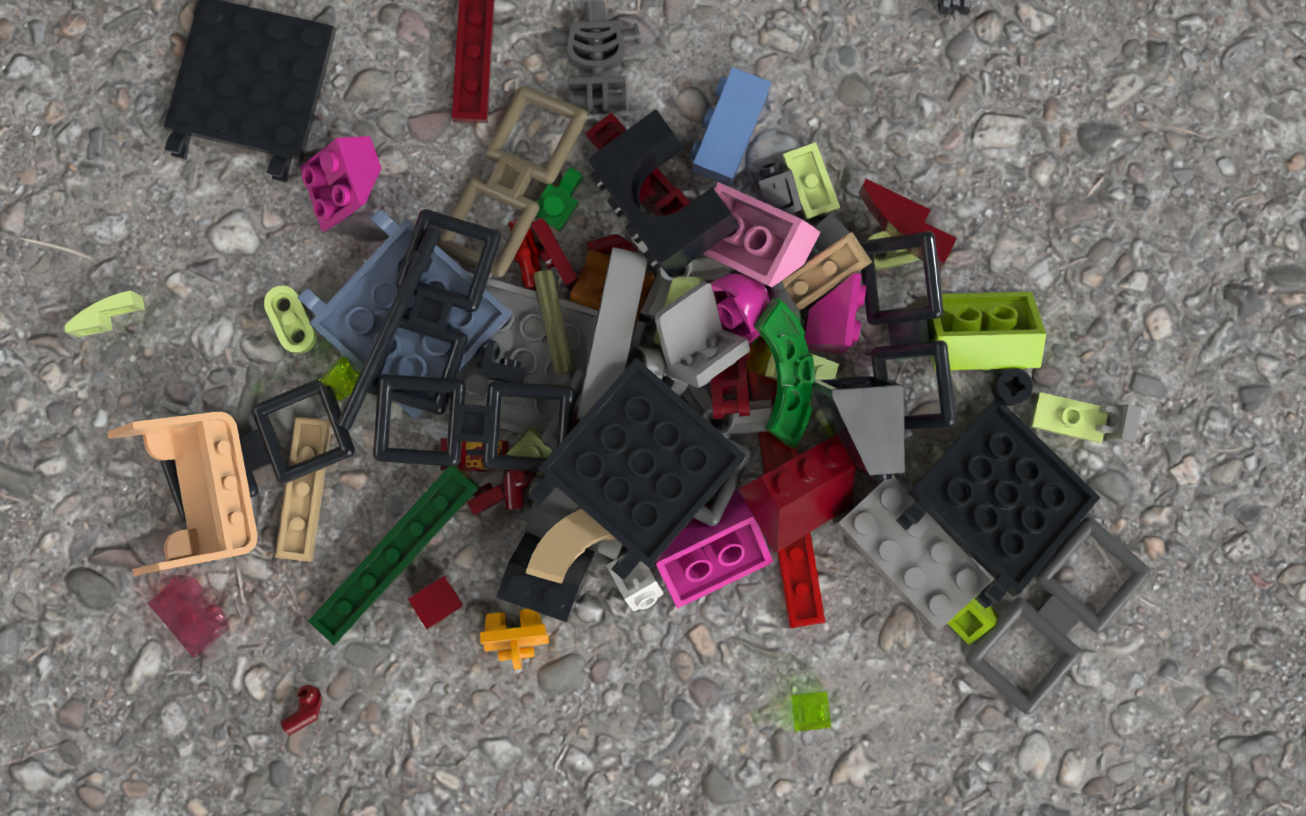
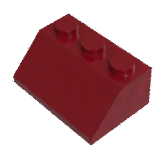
[739,434,855,553]

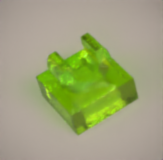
[790,691,831,732]

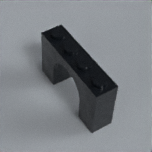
[587,109,740,277]

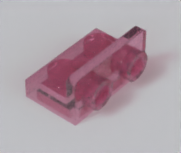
[148,575,230,658]

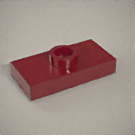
[531,218,578,290]

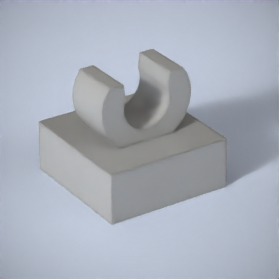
[1095,404,1142,443]

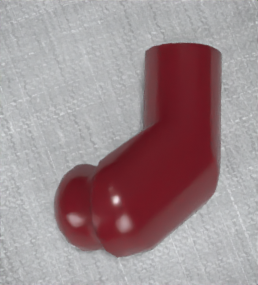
[281,685,322,736]

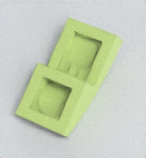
[64,290,145,337]

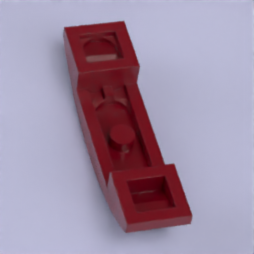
[584,112,691,216]

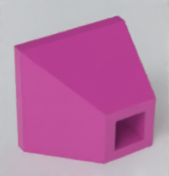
[299,136,382,232]
[804,273,866,355]

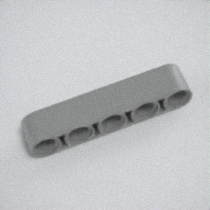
[576,247,647,420]

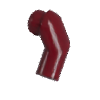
[586,234,638,255]
[504,470,536,510]

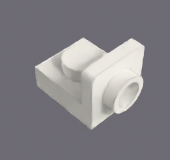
[606,556,664,611]

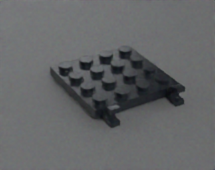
[164,0,336,183]
[528,358,746,580]
[896,397,1101,609]

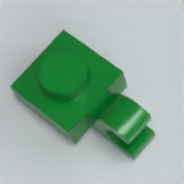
[536,166,584,233]

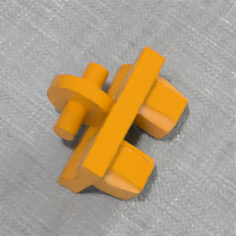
[480,609,549,670]

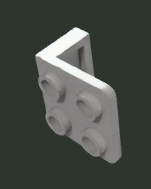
[655,282,750,388]

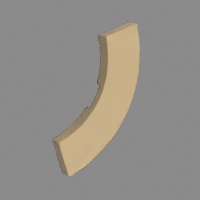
[526,509,615,584]

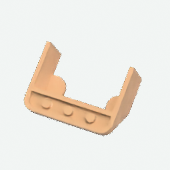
[107,412,257,576]

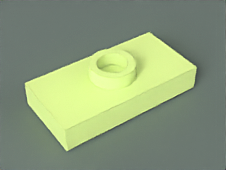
[1030,392,1108,443]

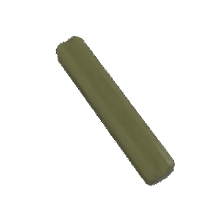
[534,270,574,374]

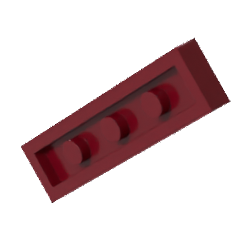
[452,0,496,124]

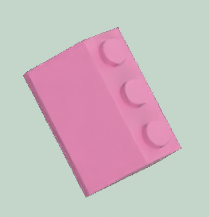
[703,182,820,287]

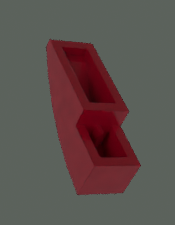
[859,179,957,270]

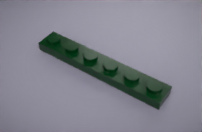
[308,466,480,646]

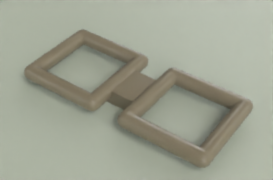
[436,86,588,277]

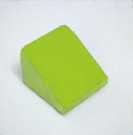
[947,594,999,646]

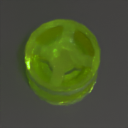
[319,356,361,401]

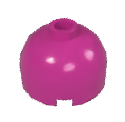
[710,273,770,344]

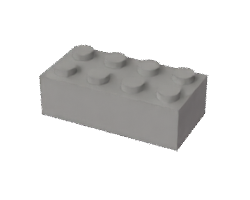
[834,475,991,631]

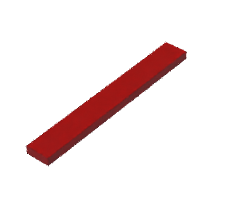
[745,344,826,628]

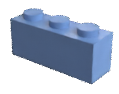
[689,67,771,187]

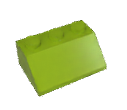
[926,291,1046,371]

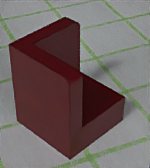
[407,575,463,630]

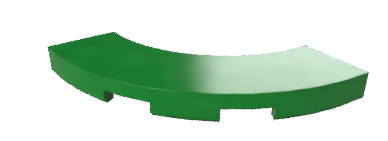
[754,297,815,449]

